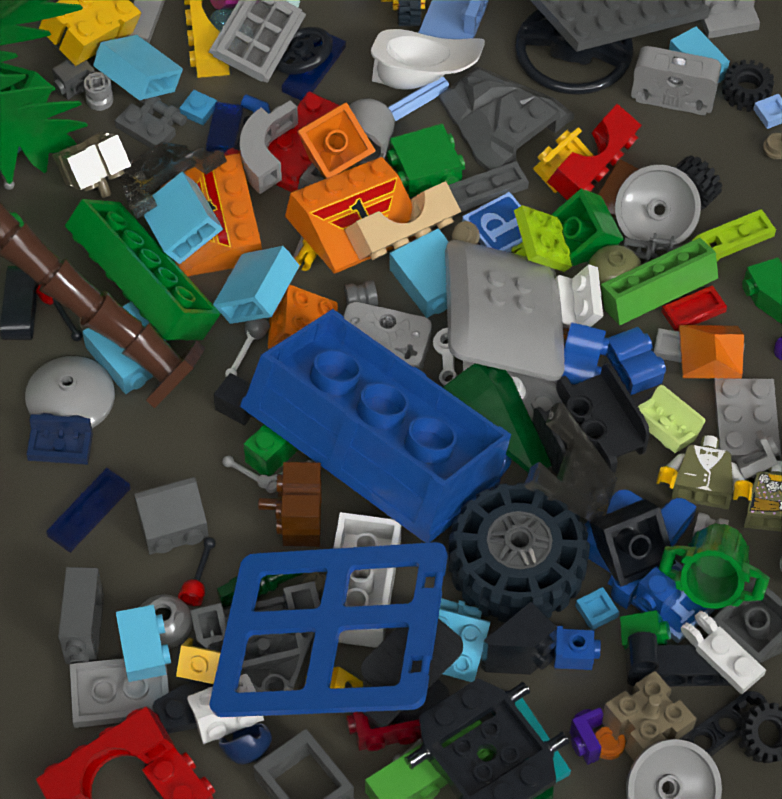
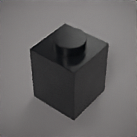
[213,373,255,426]

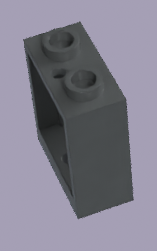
[58,567,104,664]
[253,729,354,799]

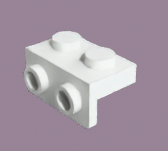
[187,674,264,744]

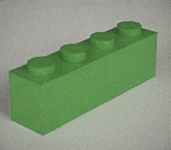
[601,238,718,326]
[365,720,494,799]

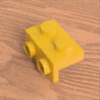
[533,127,594,193]

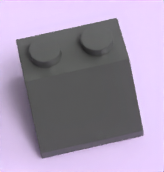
[134,477,209,555]
[713,578,782,664]

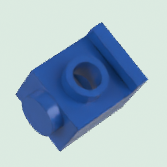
[631,567,679,617]
[554,626,601,670]

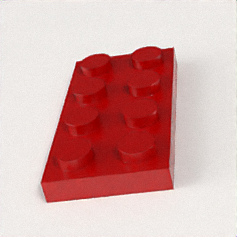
[267,92,340,192]

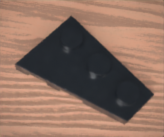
[152,680,214,734]

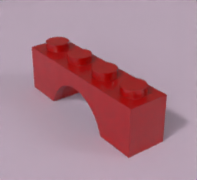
[547,104,642,200]
[36,706,175,799]

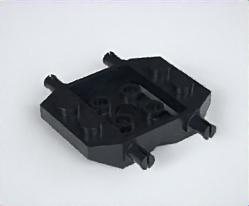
[404,678,569,799]

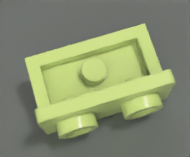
[638,385,706,453]

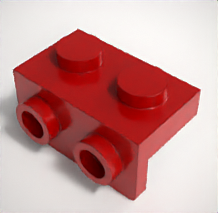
[142,747,216,799]

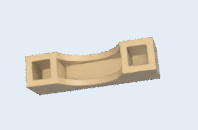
[344,181,461,260]

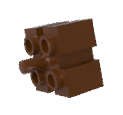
[258,462,322,547]

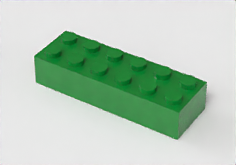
[65,199,221,341]

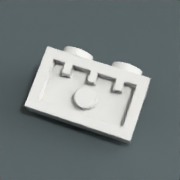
[555,264,603,329]

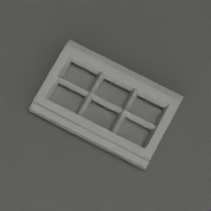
[209,0,306,83]

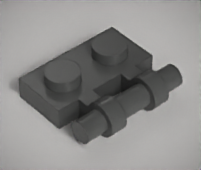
[115,96,187,153]

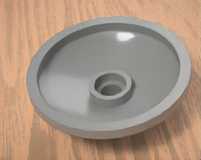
[615,165,701,250]
[25,356,115,428]
[626,739,722,799]

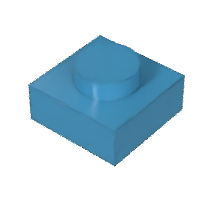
[179,90,218,126]
[575,587,619,630]

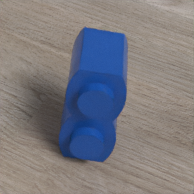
[562,322,610,385]
[606,327,666,395]

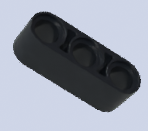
[0,266,39,340]

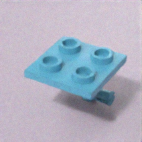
[438,598,491,682]

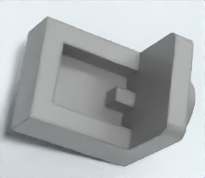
[736,430,779,479]

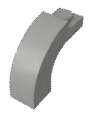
[240,100,298,194]

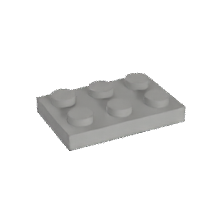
[713,378,781,461]
[70,658,169,728]

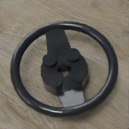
[515,9,634,95]

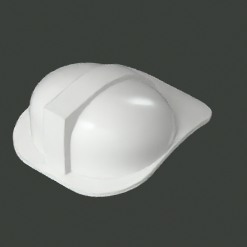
[371,29,485,90]

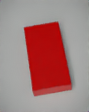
[661,285,727,332]

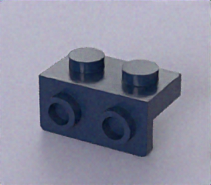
[26,413,93,465]

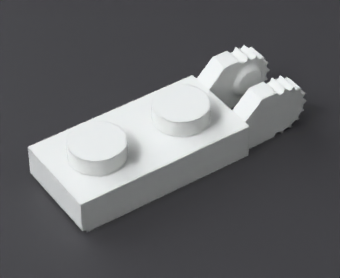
[681,611,766,694]

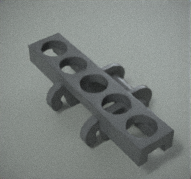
[624,233,681,263]

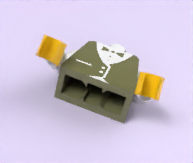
[656,435,753,510]

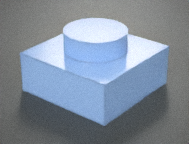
[753,94,782,129]

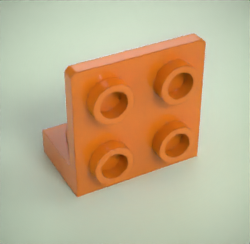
[268,284,338,349]

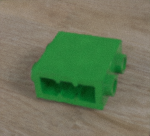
[387,124,465,198]

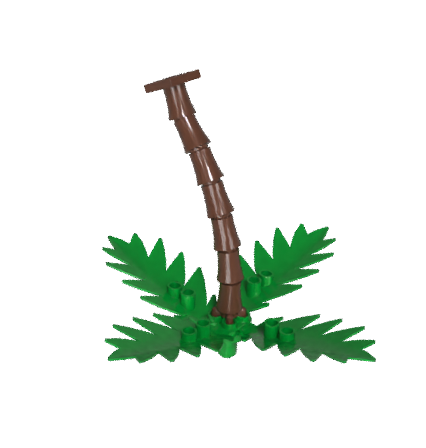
[0,0,205,408]

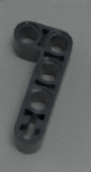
[625,632,732,687]

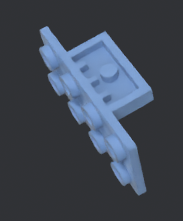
[418,0,489,39]

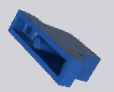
[585,490,697,610]

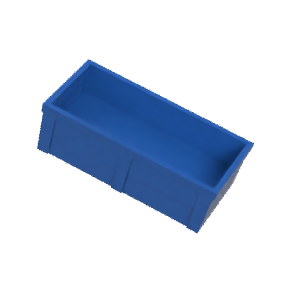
[240,309,512,543]

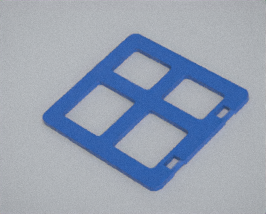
[209,542,448,717]

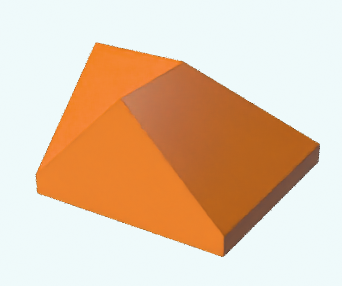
[298,102,376,179]
[679,325,744,379]

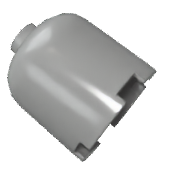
[349,98,395,168]

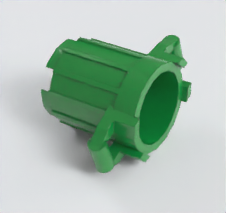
[659,523,770,609]

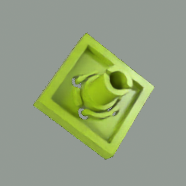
[511,205,572,272]

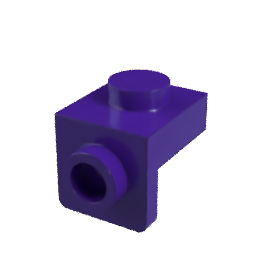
[570,708,604,765]

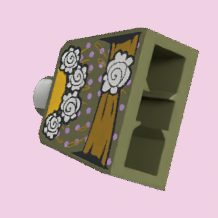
[744,461,782,532]

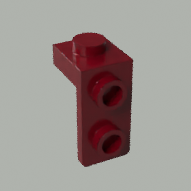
[346,712,421,751]

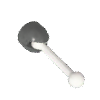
[225,318,270,377]

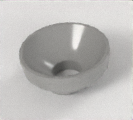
[140,594,193,649]

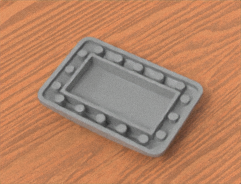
[445,240,564,381]

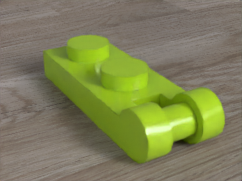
[692,209,776,262]

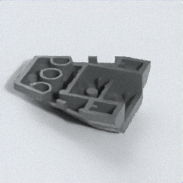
[439,66,575,171]

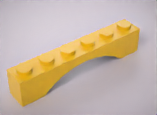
[184,0,230,78]

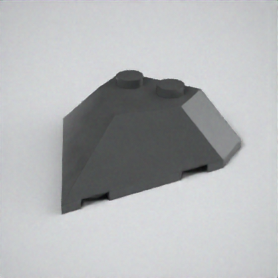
[190,581,320,718]

